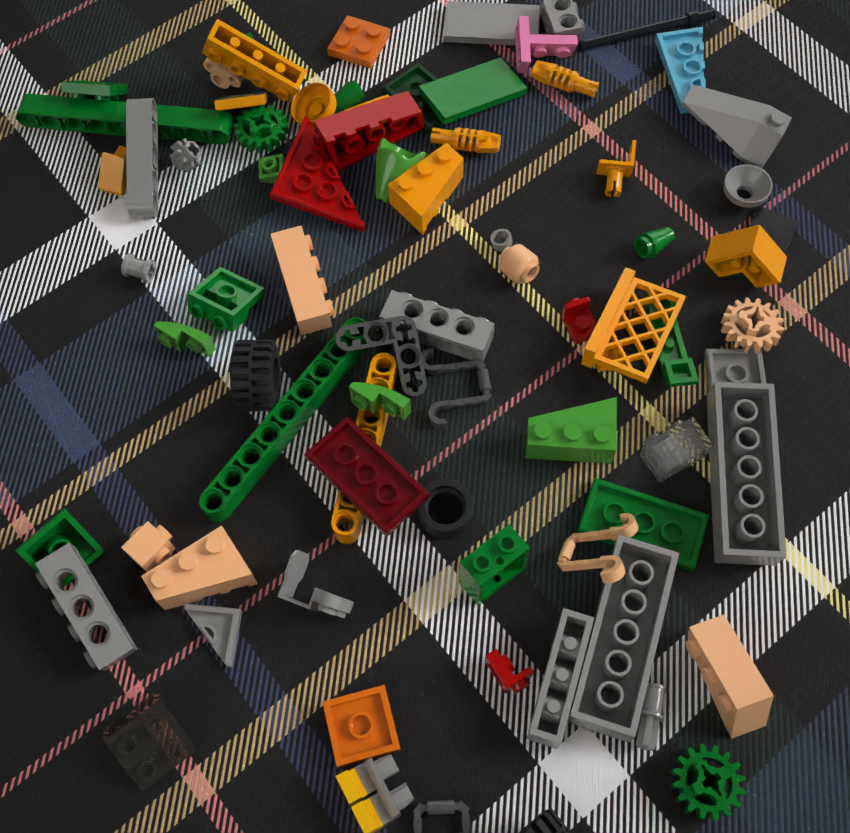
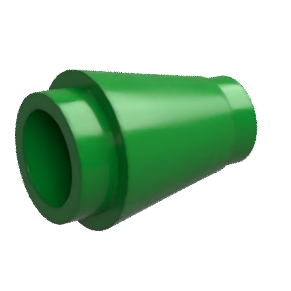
[334,80,365,114]
[634,227,675,258]

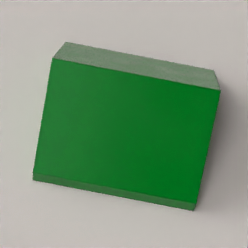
[15,508,104,588]

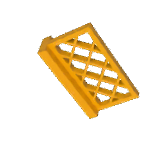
[581,267,686,384]

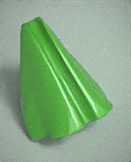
[376,138,427,203]

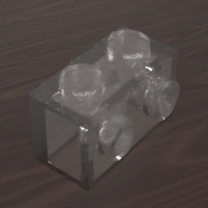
[640,417,714,483]

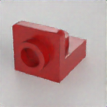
[561,297,597,345]
[485,649,533,694]

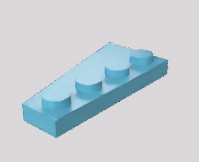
[655,27,706,114]

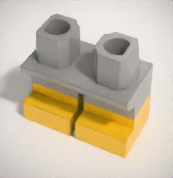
[336,754,414,833]

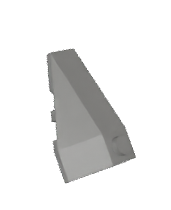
[681,84,792,169]

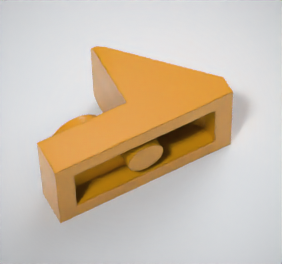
[98,145,127,197]

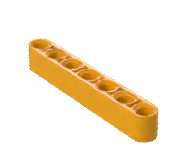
[331,353,397,544]

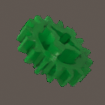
[234,105,289,154]
[670,744,746,821]

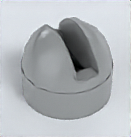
[490,229,513,252]

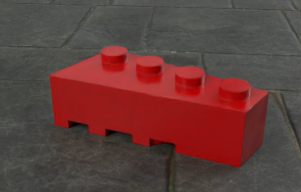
[314,91,425,172]

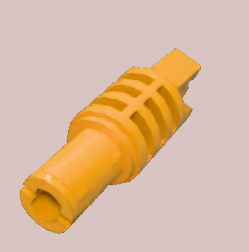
[531,60,599,98]
[431,127,501,153]

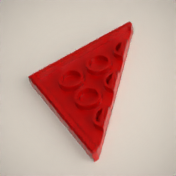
[270,116,365,232]

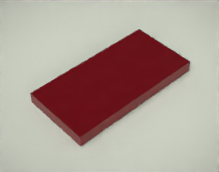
[304,416,430,537]

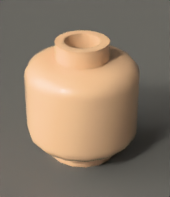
[499,244,539,284]

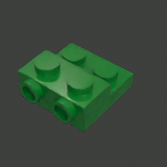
[188,267,264,332]

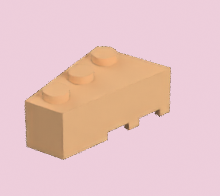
[141,525,258,610]
[685,614,774,739]

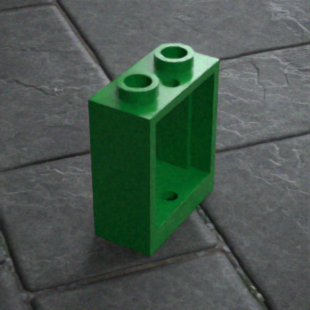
[459,524,530,606]

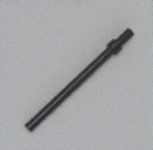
[578,9,716,51]

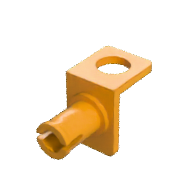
[596,140,636,197]

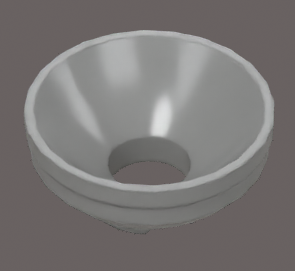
[723,164,773,208]

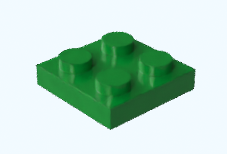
[61,80,128,100]

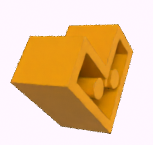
[705,224,787,288]

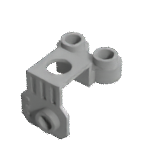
[277,550,354,619]

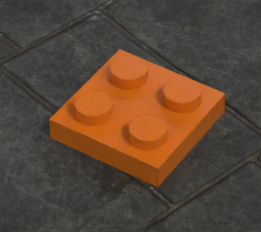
[327,15,390,69]
[323,685,401,768]

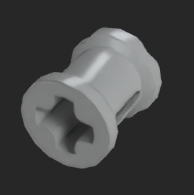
[121,253,156,283]

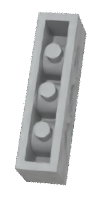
[379,290,495,362]
[35,543,138,671]
[526,608,594,749]

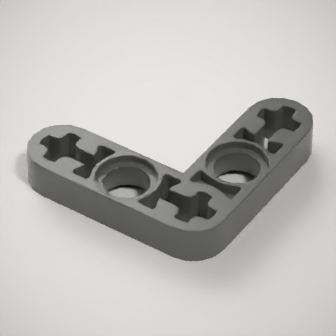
[335,316,427,397]

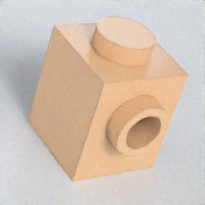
[121,521,176,572]

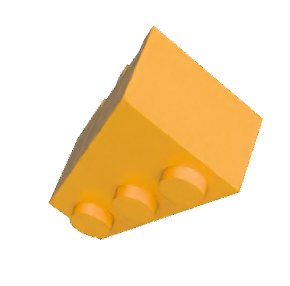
[388,143,464,235]

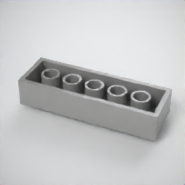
[707,382,787,566]
[567,534,679,743]

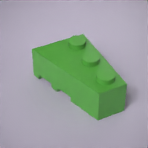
[525,397,617,464]

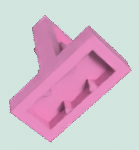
[515,16,578,73]

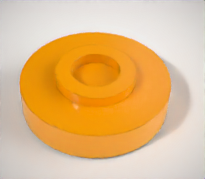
[291,83,337,129]

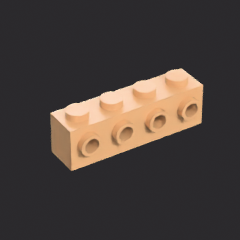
[271,226,335,335]

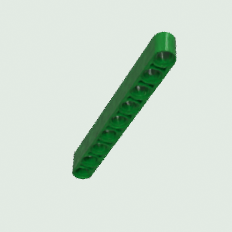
[15,94,234,145]
[199,318,369,523]

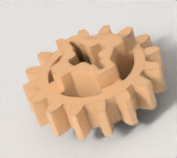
[721,297,784,354]

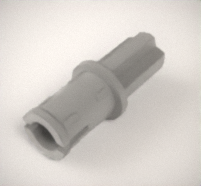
[636,683,666,751]

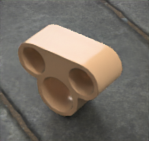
[203,58,245,89]

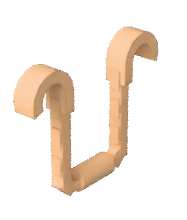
[557,513,638,584]

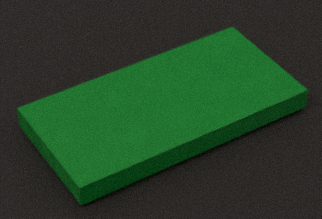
[418,57,527,124]
[577,477,709,572]

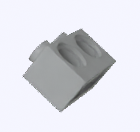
[540,0,585,46]

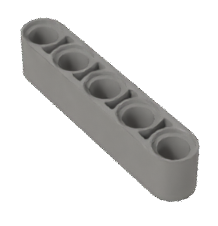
[126,98,159,218]

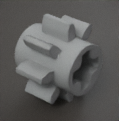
[170,138,201,172]

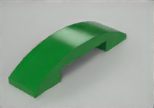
[644,293,699,387]

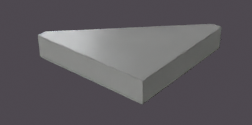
[184,604,242,668]

